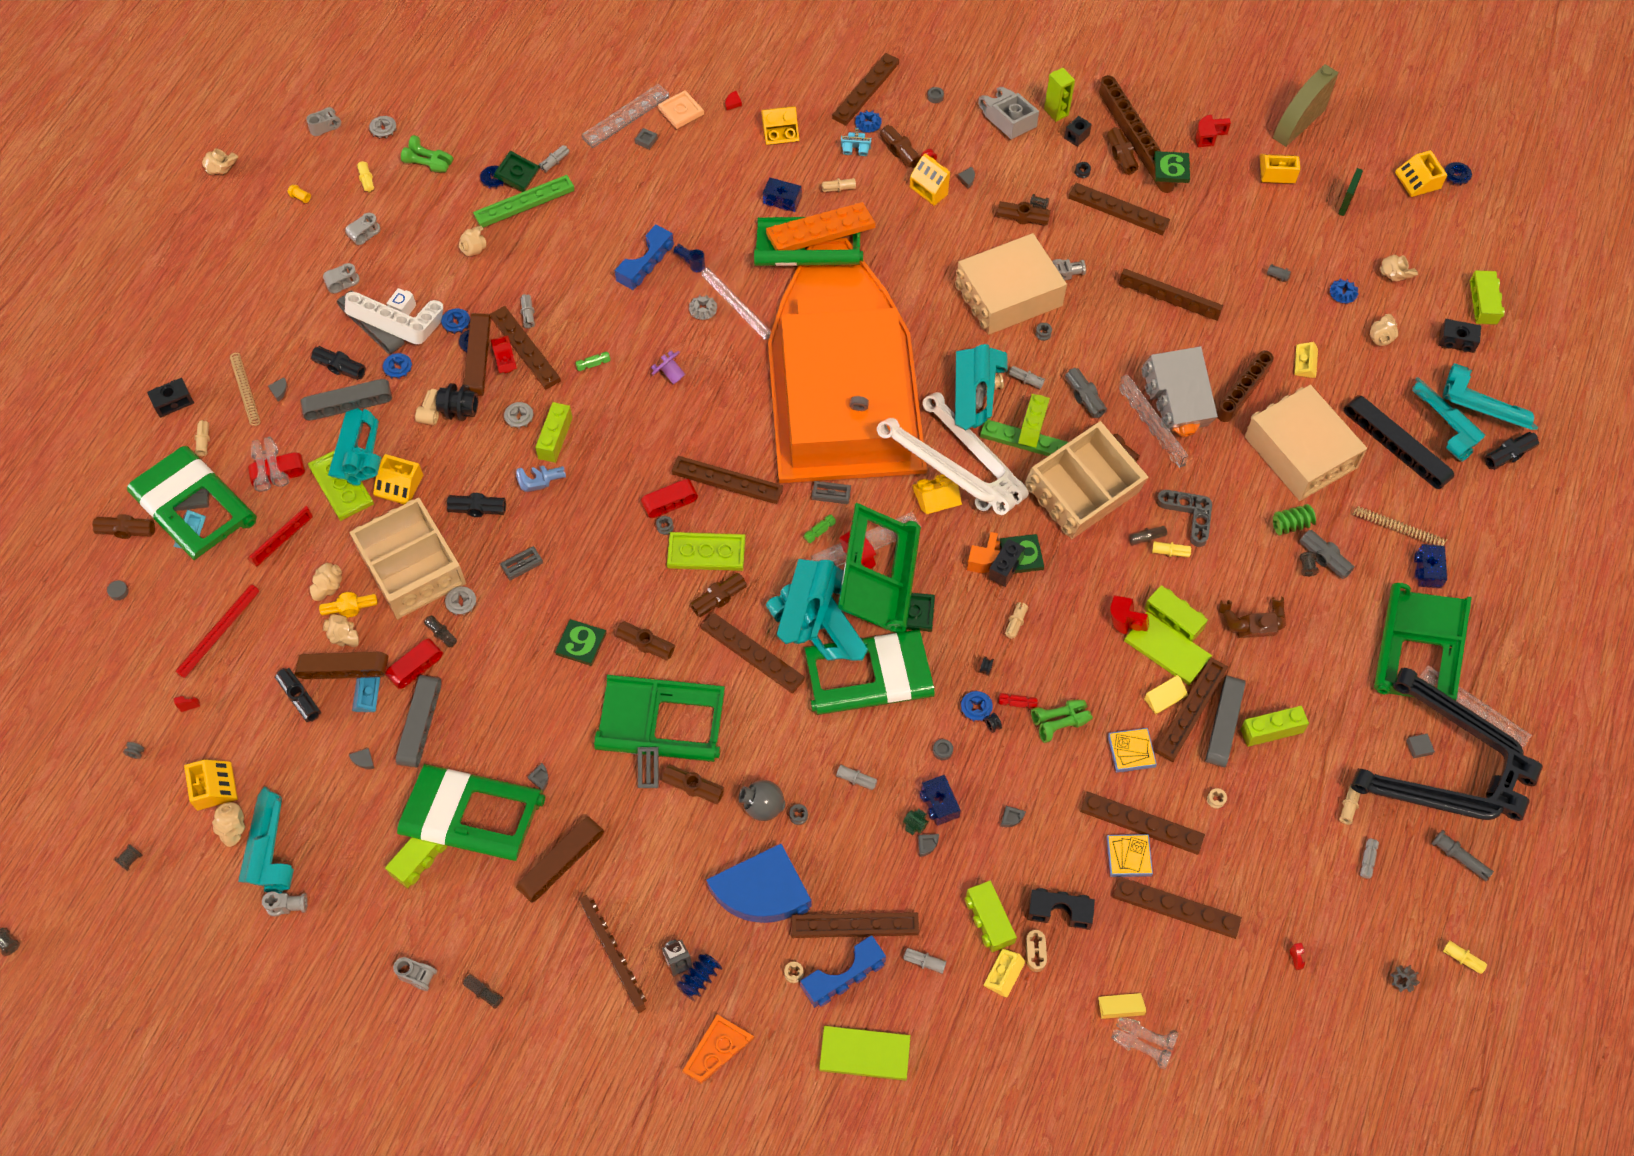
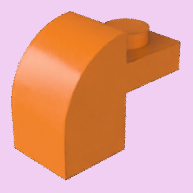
[967,532,1000,573]

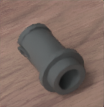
[1267,264,1291,282]

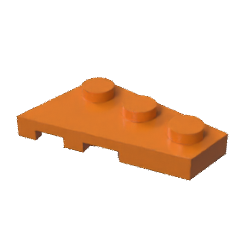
[682,1014,754,1084]

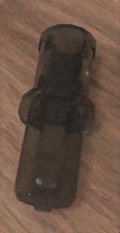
[1129,526,1167,546]
[424,615,457,647]
[463,974,503,1009]

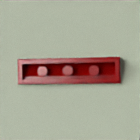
[247,506,313,567]

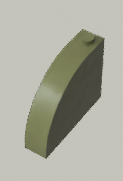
[1273,64,1339,147]

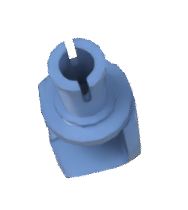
[516,465,566,492]

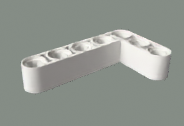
[345,292,443,344]

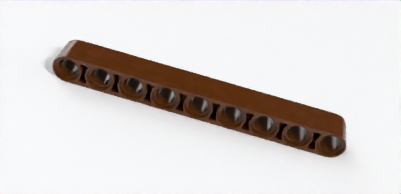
[1099,75,1175,193]

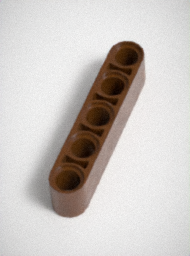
[464,313,491,396]
[1217,350,1274,422]
[294,652,389,679]
[516,817,604,903]

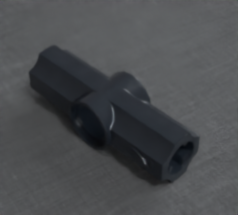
[311,346,366,380]
[1484,432,1539,470]
[447,493,506,517]
[275,668,321,722]

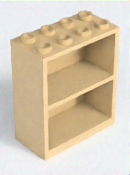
[955,233,1067,335]
[1245,385,1368,501]
[1025,421,1148,539]
[349,498,466,620]

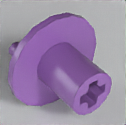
[651,350,686,385]

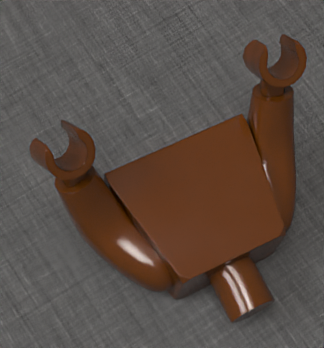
[1219,596,1286,638]

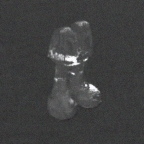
[251,436,289,491]
[1111,1017,1179,1070]

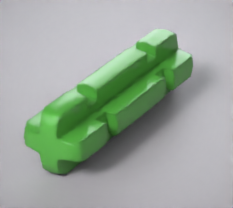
[575,351,611,371]
[804,514,836,543]

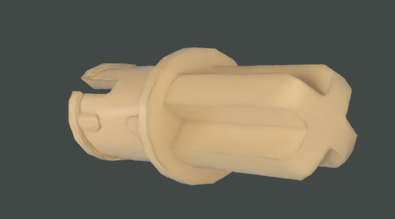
[821,178,856,192]
[195,420,210,456]
[1005,602,1028,639]
[1339,786,1360,825]

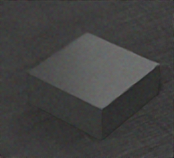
[635,128,658,150]
[1406,733,1435,759]

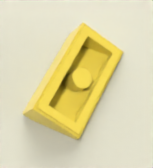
[1294,342,1318,378]
[1144,675,1188,714]
[984,949,1025,997]
[1098,993,1146,1019]

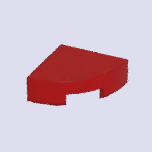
[725,91,742,110]
[174,696,200,712]
[1289,943,1305,971]

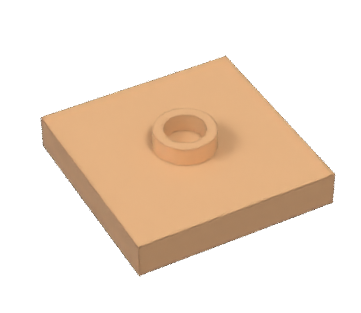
[658,90,704,129]

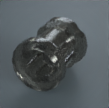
[1030,194,1050,209]
[1299,552,1319,577]
[113,844,143,872]
[0,928,20,956]

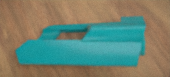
[1443,363,1538,430]
[238,786,294,894]

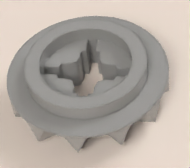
[369,116,396,139]
[689,295,717,320]
[504,402,534,429]
[445,587,477,616]

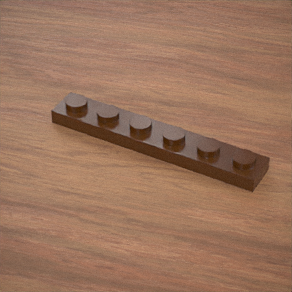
[832,53,899,126]
[1068,182,1170,235]
[1119,268,1223,321]
[490,306,561,390]
[672,456,783,504]
[701,612,805,694]
[1155,657,1228,762]
[1080,791,1205,855]
[1113,877,1242,939]
[579,895,647,1014]
[792,912,919,938]

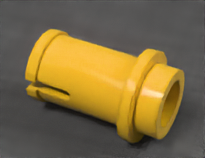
[288,185,311,203]

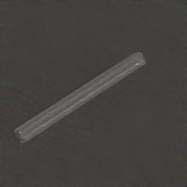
[701,267,771,340]

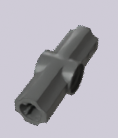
[1065,368,1107,419]
[1300,530,1355,579]

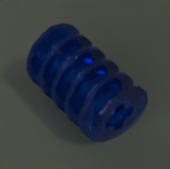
[676,954,723,1002]

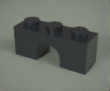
[1027,888,1095,930]

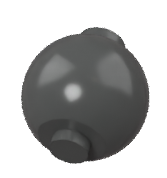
[739,780,785,821]

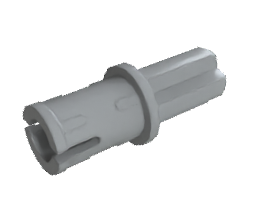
[539,145,570,173]
[520,294,535,328]
[1009,366,1045,390]
[976,382,987,410]
[836,765,877,790]
[904,948,947,974]

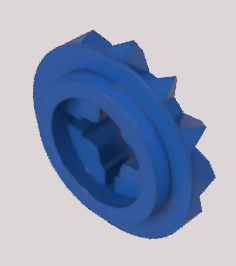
[855,110,882,132]
[1330,278,1359,303]
[441,308,470,334]
[383,353,412,379]
[961,691,993,722]

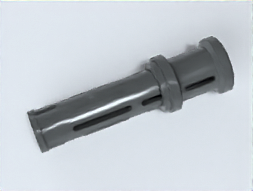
[1431,829,1494,882]

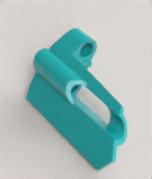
[955,344,1008,431]
[1413,377,1486,462]
[328,408,382,485]
[777,559,844,644]
[766,584,868,661]

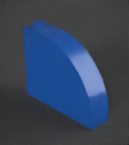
[706,844,812,923]

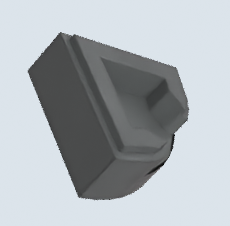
[958,167,975,188]
[268,378,288,401]
[349,748,375,769]
[528,763,549,791]
[1000,806,1026,827]
[918,834,939,857]

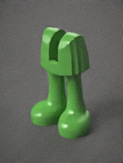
[401,135,454,173]
[1031,700,1093,743]

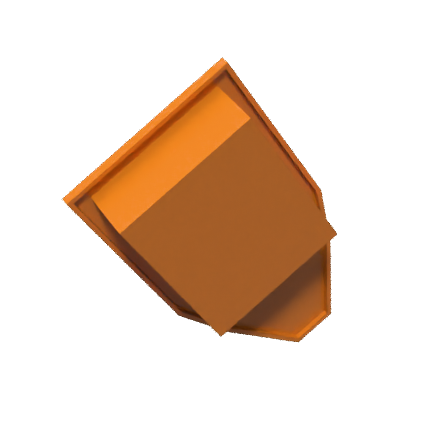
[768,238,927,483]

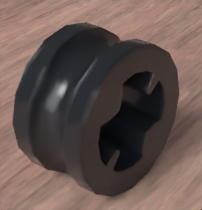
[1075,162,1091,178]
[979,656,994,676]
[985,713,1002,733]

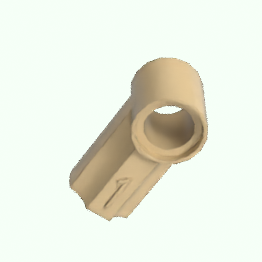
[415,389,439,425]

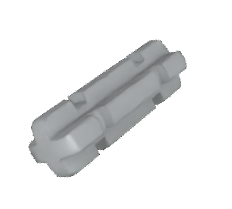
[1360,838,1379,879]

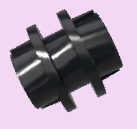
[436,383,479,421]

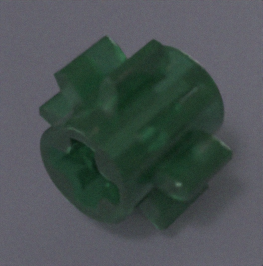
[903,809,929,835]

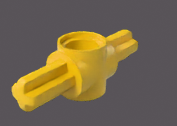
[319,592,378,618]

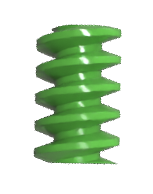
[1273,504,1316,536]

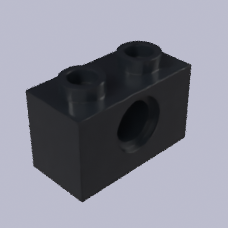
[1438,318,1481,353]
[147,377,194,418]
[989,539,1025,587]

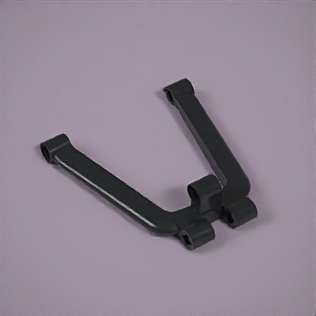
[1351,668,1543,821]

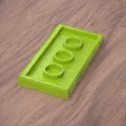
[308,450,374,521]
[667,532,746,571]
[1124,612,1212,685]
[819,1026,911,1081]

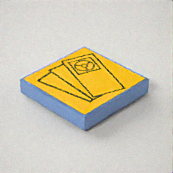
[1108,728,1157,773]
[1107,835,1153,877]

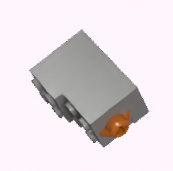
[1141,346,1218,437]

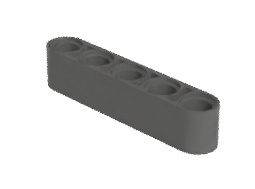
[337,290,405,355]
[300,379,392,421]
[396,675,442,768]
[1205,675,1246,768]

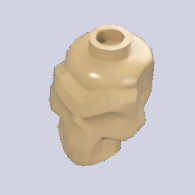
[202,148,238,175]
[459,226,486,256]
[1380,255,1418,281]
[1370,314,1398,346]
[310,563,342,601]
[323,614,359,647]
[212,802,245,847]

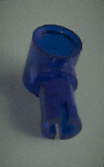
[673,244,705,273]

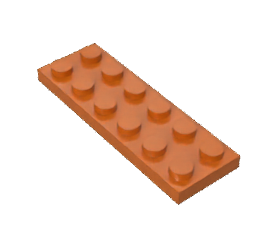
[766,202,876,250]

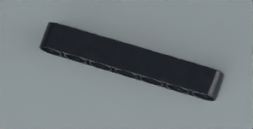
[1344,395,1454,489]

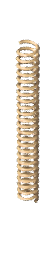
[230,353,261,425]
[1353,506,1448,548]

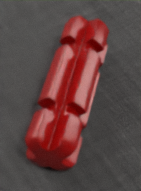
[998,693,1038,709]

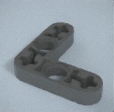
[1156,490,1212,547]

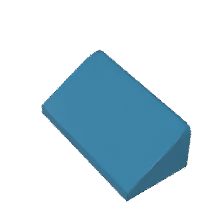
[352,677,380,712]

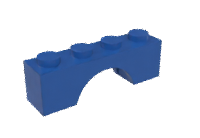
[615,224,674,290]
[800,935,886,1008]

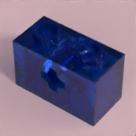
[763,177,802,212]
[1414,544,1447,589]
[919,774,961,826]

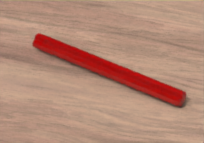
[176,584,259,678]

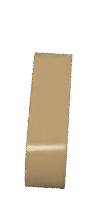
[1026,930,1047,972]

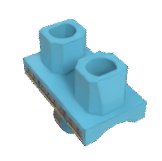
[841,128,871,156]

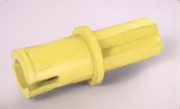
[357,161,374,192]
[1152,541,1191,557]
[1443,940,1487,974]

